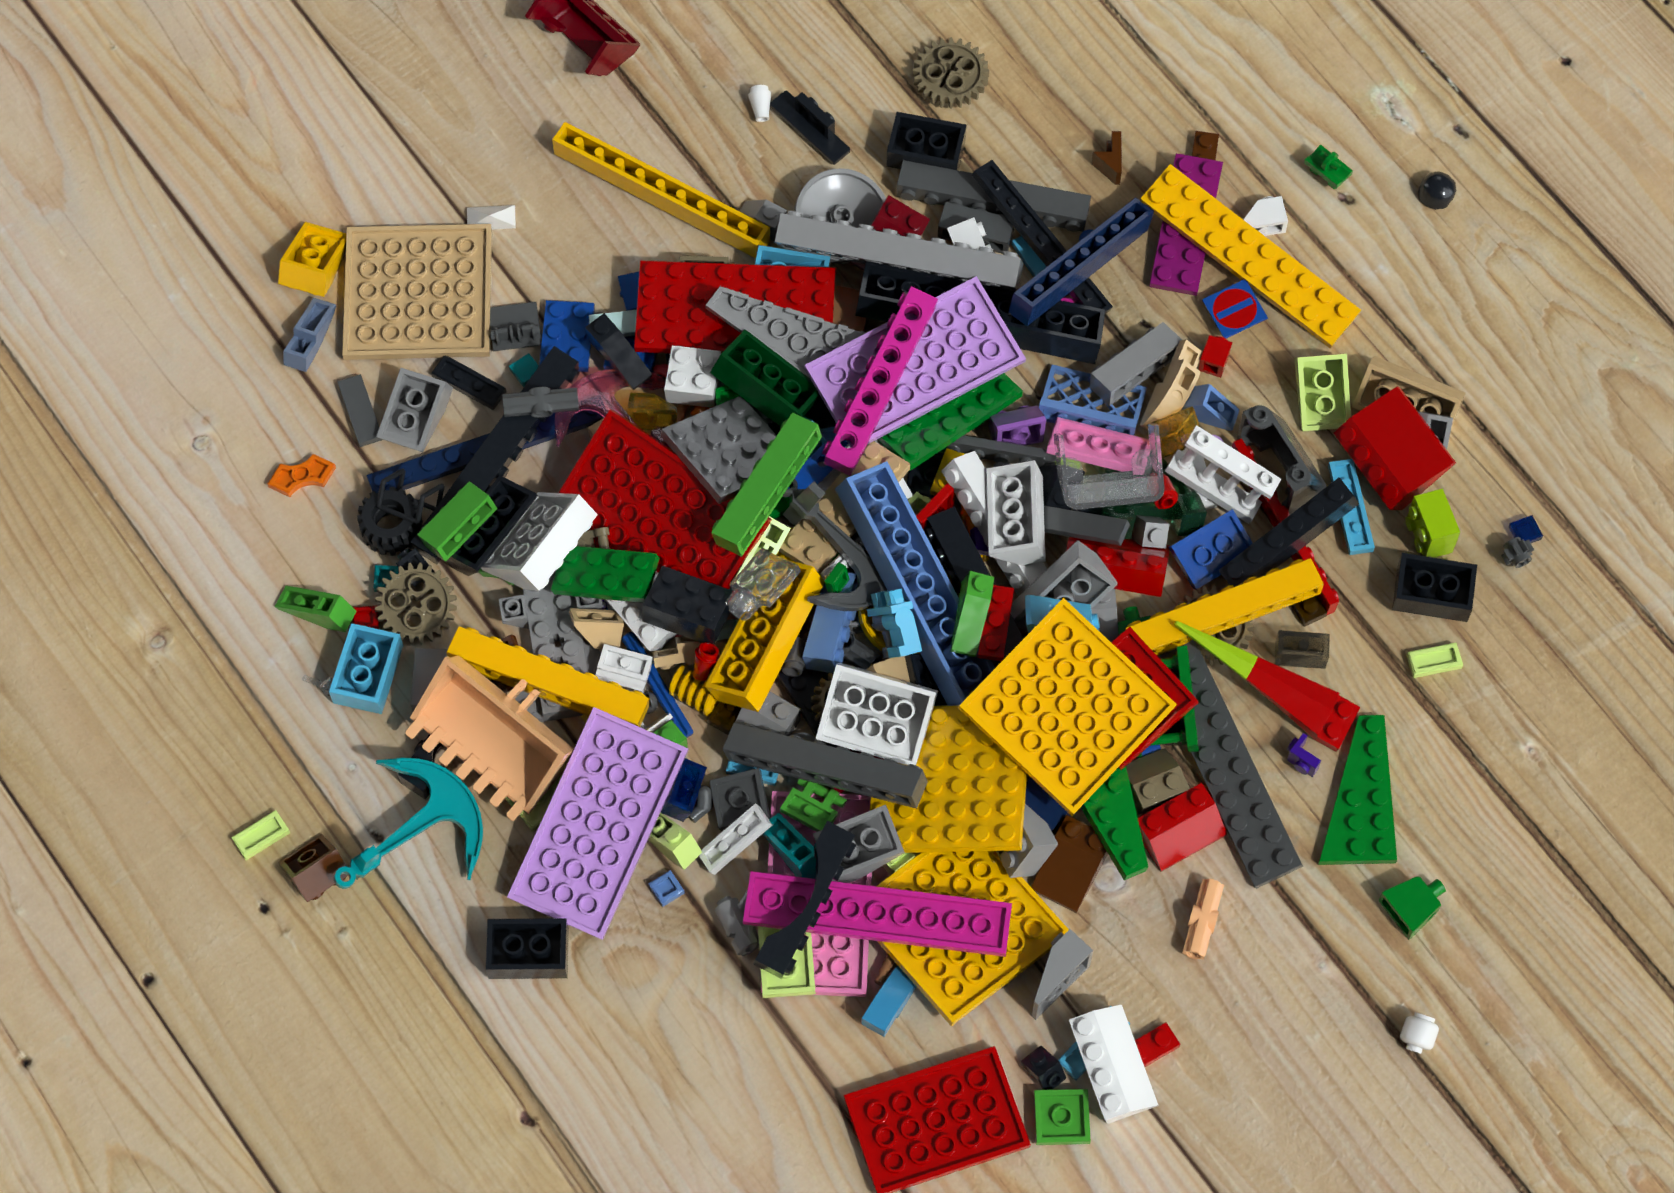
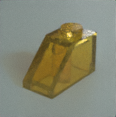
[627,392,677,431]
[1147,406,1200,459]

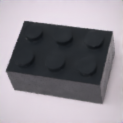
[886,112,967,171]
[1392,553,1477,622]
[642,566,733,644]
[486,918,569,979]

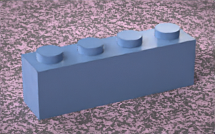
[802,572,858,673]

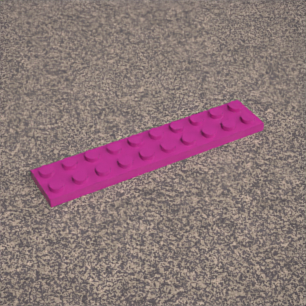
[743,871,1012,957]

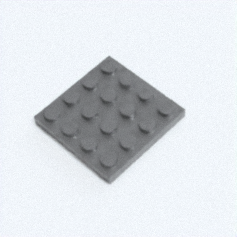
[660,396,777,504]

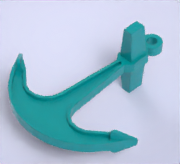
[334,758,483,889]

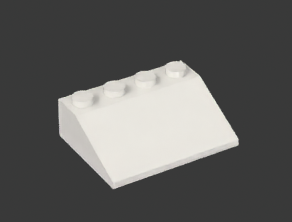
[481,492,598,591]
[816,663,938,765]

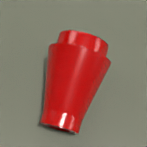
[693,642,720,681]

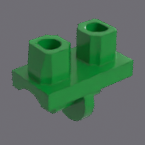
[1304,145,1353,189]

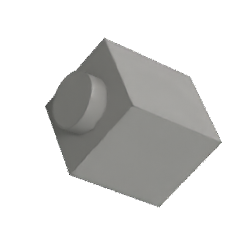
[1132,515,1169,548]

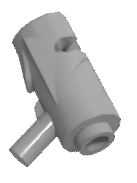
[715,889,759,956]

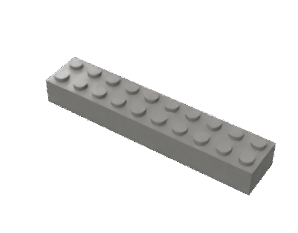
[775,211,1024,291]

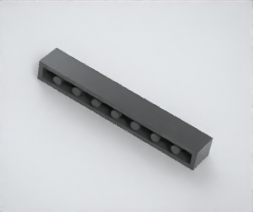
[897,160,1091,232]
[723,723,928,809]

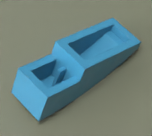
[861,965,916,1037]

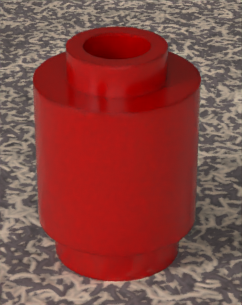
[1147,473,1178,509]

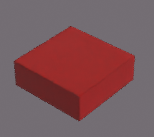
[353,605,379,629]

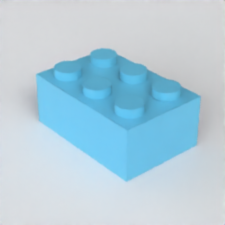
[329,623,403,714]

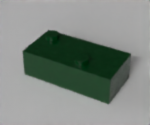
[710,329,820,427]

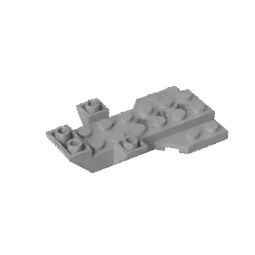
[499,570,603,722]

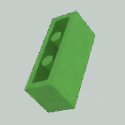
[417,481,497,562]

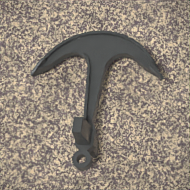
[783,478,887,611]

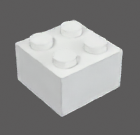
[664,345,721,408]

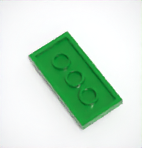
[551,546,660,603]

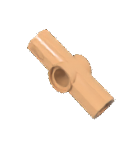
[1182,879,1224,960]

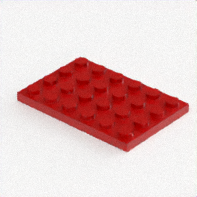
[844,1046,1031,1193]

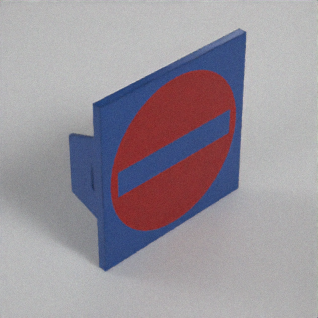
[1202,280,1268,339]

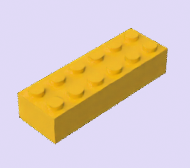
[705,556,825,712]

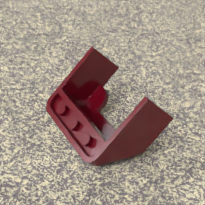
[525,0,640,76]

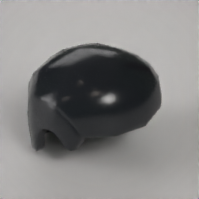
[1418,171,1457,210]

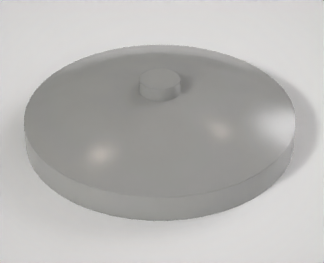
[794,168,886,264]

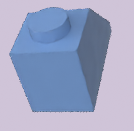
[1182,384,1240,431]

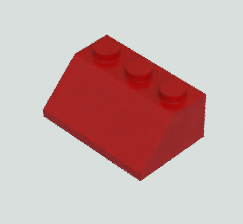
[1138,783,1227,872]

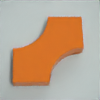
[267,454,336,497]

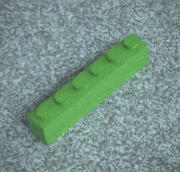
[711,413,822,557]

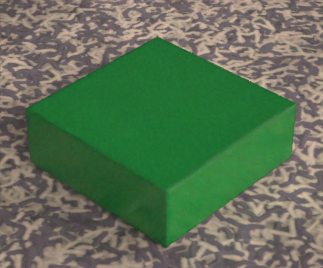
[825,562,850,593]

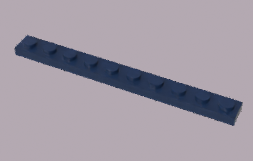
[367,396,607,493]

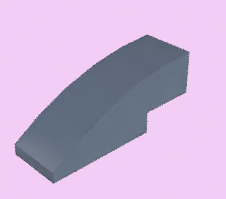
[283,298,336,372]

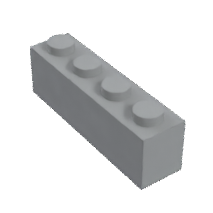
[1089,322,1182,406]

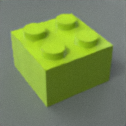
[1406,488,1460,558]

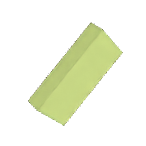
[1406,642,1463,678]
[231,810,290,860]

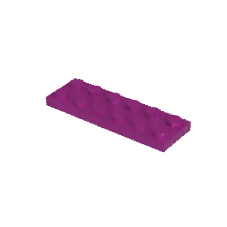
[1150,153,1223,296]

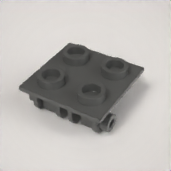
[490,302,541,352]

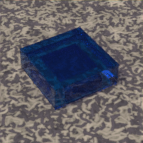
[1508,515,1543,543]

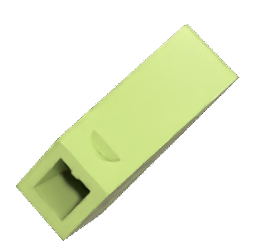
[648,812,702,870]

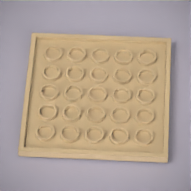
[342,224,492,360]

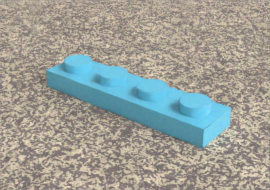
[1328,459,1375,555]

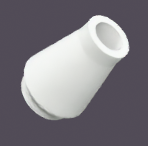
[748,85,771,122]

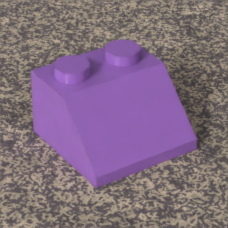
[988,405,1046,446]

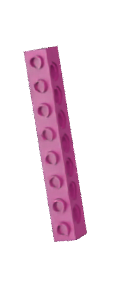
[822,286,938,476]

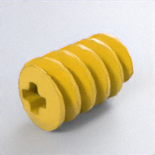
[669,665,719,717]

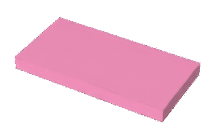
[1046,417,1153,477]

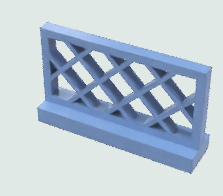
[1039,365,1147,436]

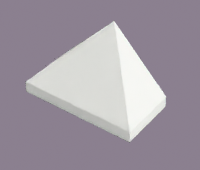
[467,205,516,230]

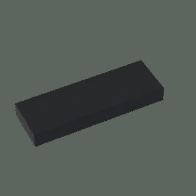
[431,356,507,410]

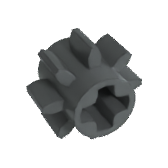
[1501,537,1534,568]

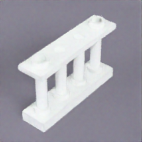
[1165,425,1281,524]

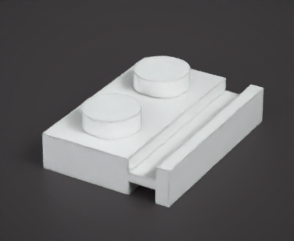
[595,644,653,693]

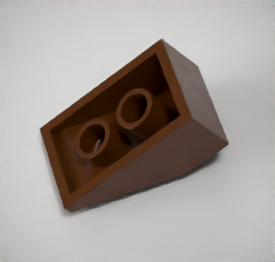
[1031,815,1108,913]

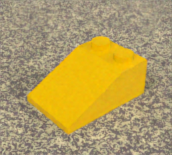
[278,222,347,297]

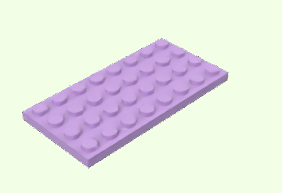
[804,276,1026,448]
[507,707,689,940]

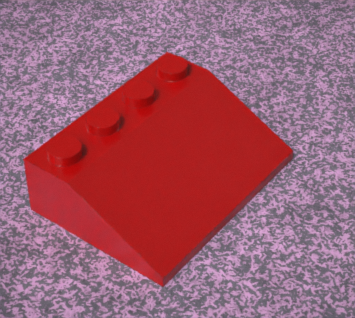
[1333,386,1456,510]
[1066,537,1170,597]

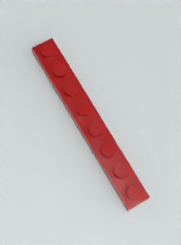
[1232,438,1339,615]

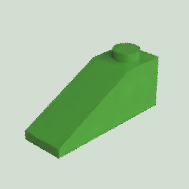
[950,571,994,657]
[274,586,356,632]

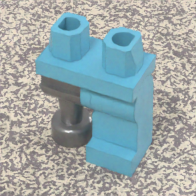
[867,589,922,658]

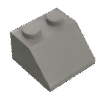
[735,691,801,736]

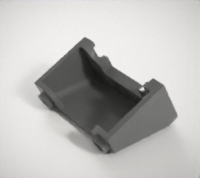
[1237,405,1326,515]

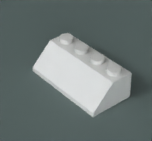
[986,460,1046,565]
[1069,1005,1159,1124]

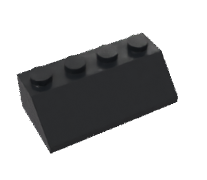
[446,475,538,576]

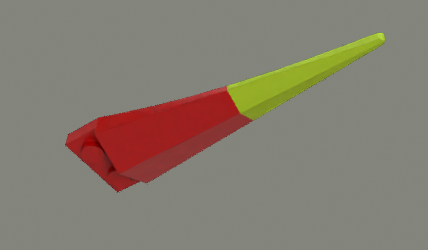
[1174,621,1360,752]

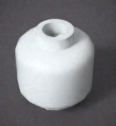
[1400,1012,1439,1054]

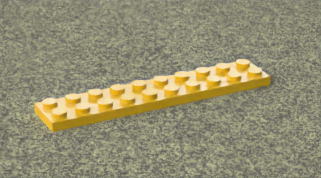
[1140,164,1361,349]

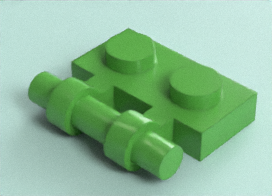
[780,779,847,832]

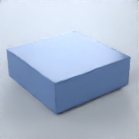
[648,870,685,907]

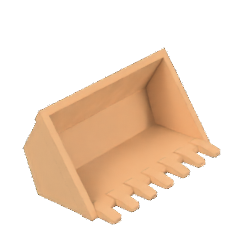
[405,655,574,821]

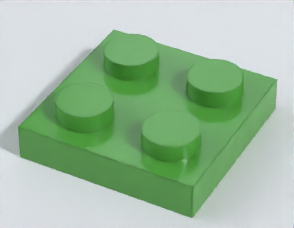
[1034,1089,1091,1145]

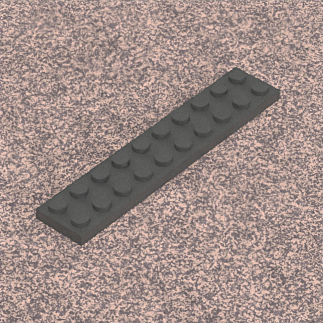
[1158,640,1303,889]

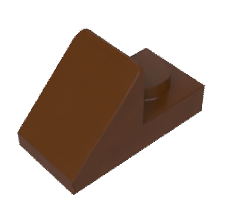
[1091,131,1122,185]

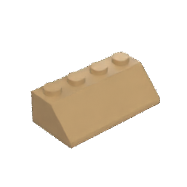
[1352,356,1466,425]

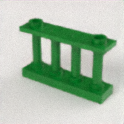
[1137,646,1199,758]

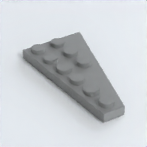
[705,286,867,378]

